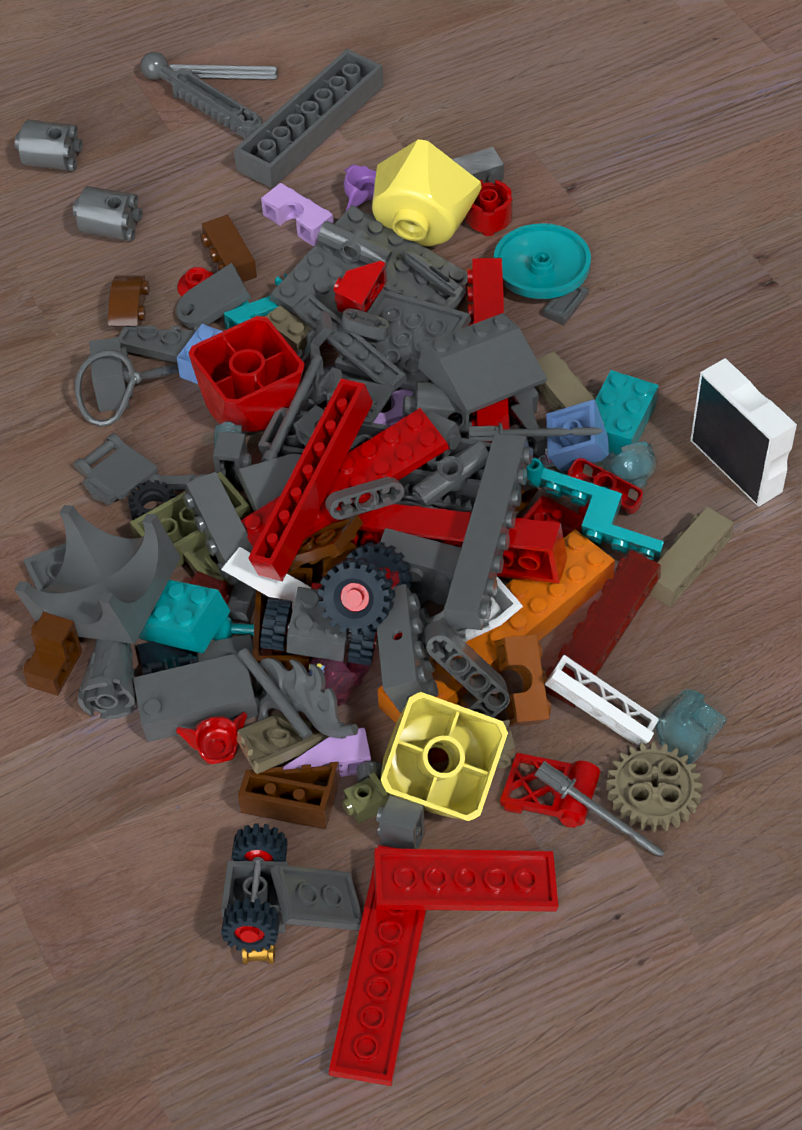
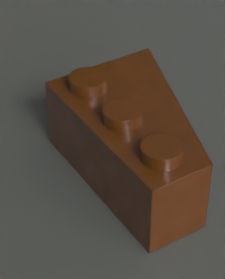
[238,761,340,829]

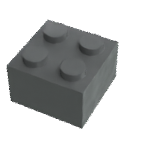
[89,337,133,412]

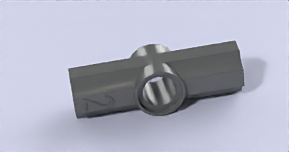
[317,221,392,267]
[412,440,489,507]

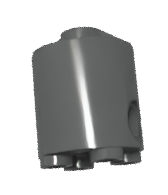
[15,119,83,171]
[73,186,143,241]
[402,381,474,438]

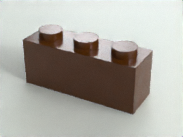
[200,214,257,282]

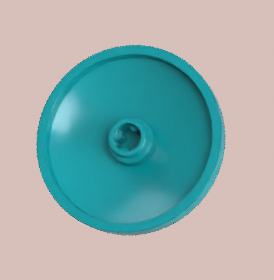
[494,223,591,299]

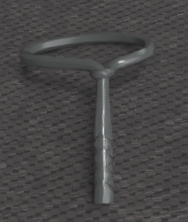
[75,350,179,427]

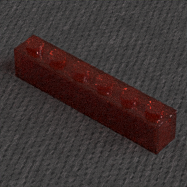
[545,550,661,708]

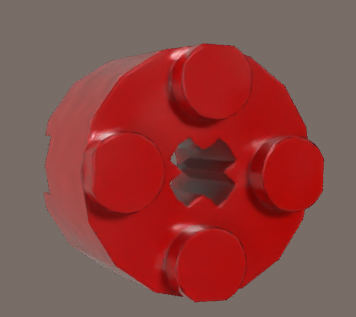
[465,180,513,236]

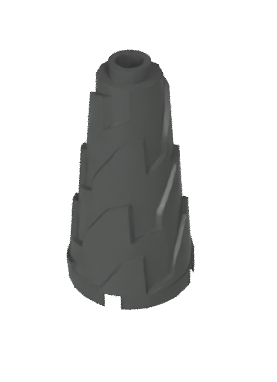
[78,639,136,719]

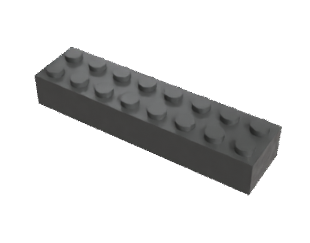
[234,49,383,189]

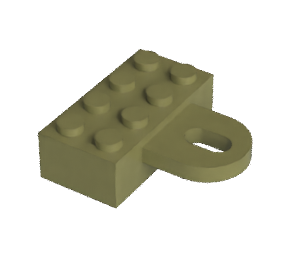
[130,472,251,586]

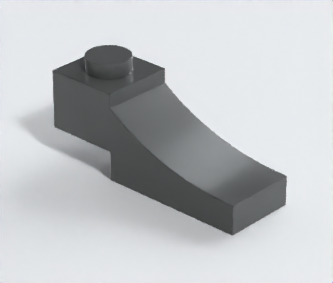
[508,387,546,458]

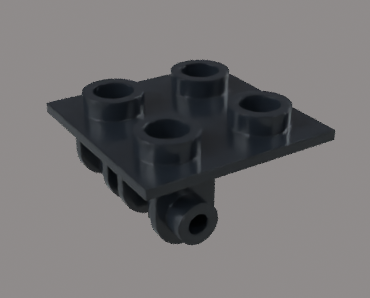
[138,641,199,675]

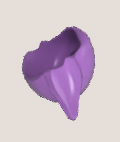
[343,164,376,211]

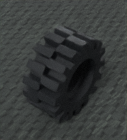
[128,480,176,520]

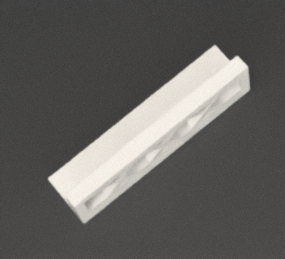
[545,655,659,748]

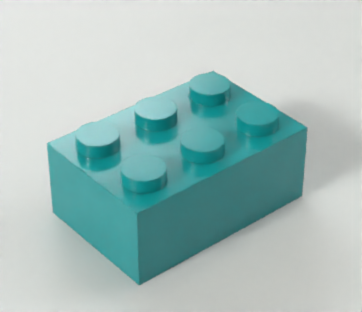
[595,370,659,460]
[138,580,230,653]

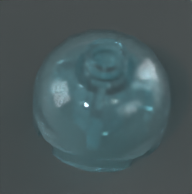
[602,441,657,490]

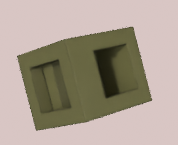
[341,772,388,824]

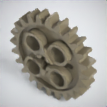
[606,742,703,832]

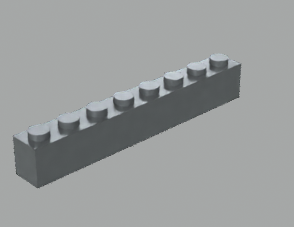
[444,434,533,630]

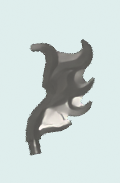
[258,658,358,739]

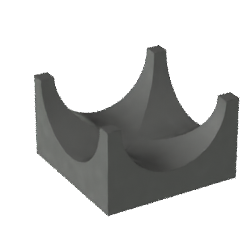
[15,505,181,644]

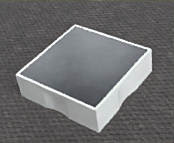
[690,358,797,507]

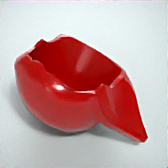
[176,712,247,764]

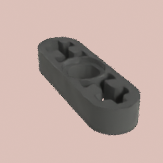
[325,477,404,520]

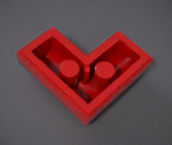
[523,495,585,538]

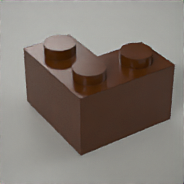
[23,612,82,696]

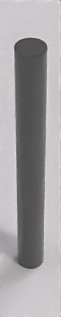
[238,648,312,740]

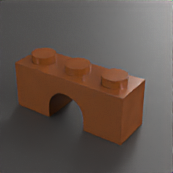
[495,635,551,727]

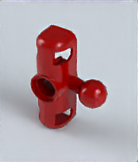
[568,458,643,517]

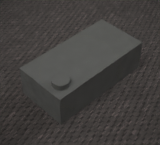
[133,653,259,742]

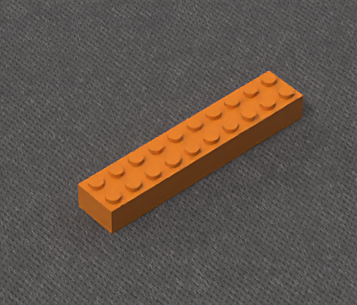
[377,529,615,723]

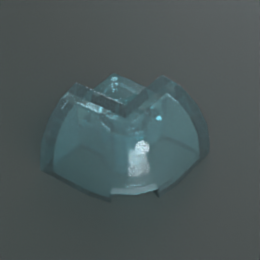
[656,689,727,765]

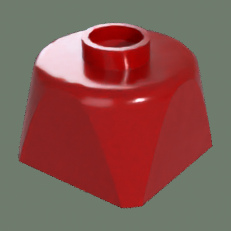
[189,316,305,432]

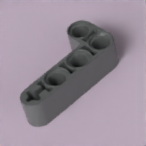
[424,621,510,718]

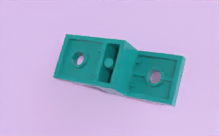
[540,468,664,562]

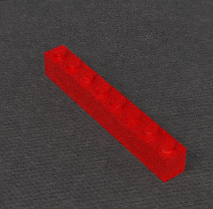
[248,379,373,582]

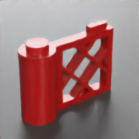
[500,753,601,828]

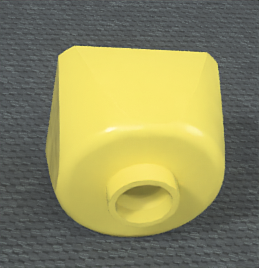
[372,139,481,246]
[381,692,508,821]

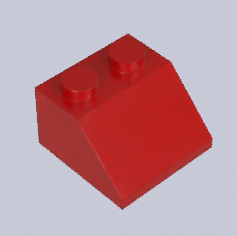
[333,261,387,313]

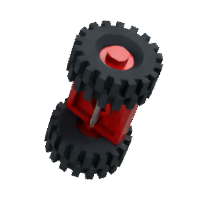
[317,542,412,635]

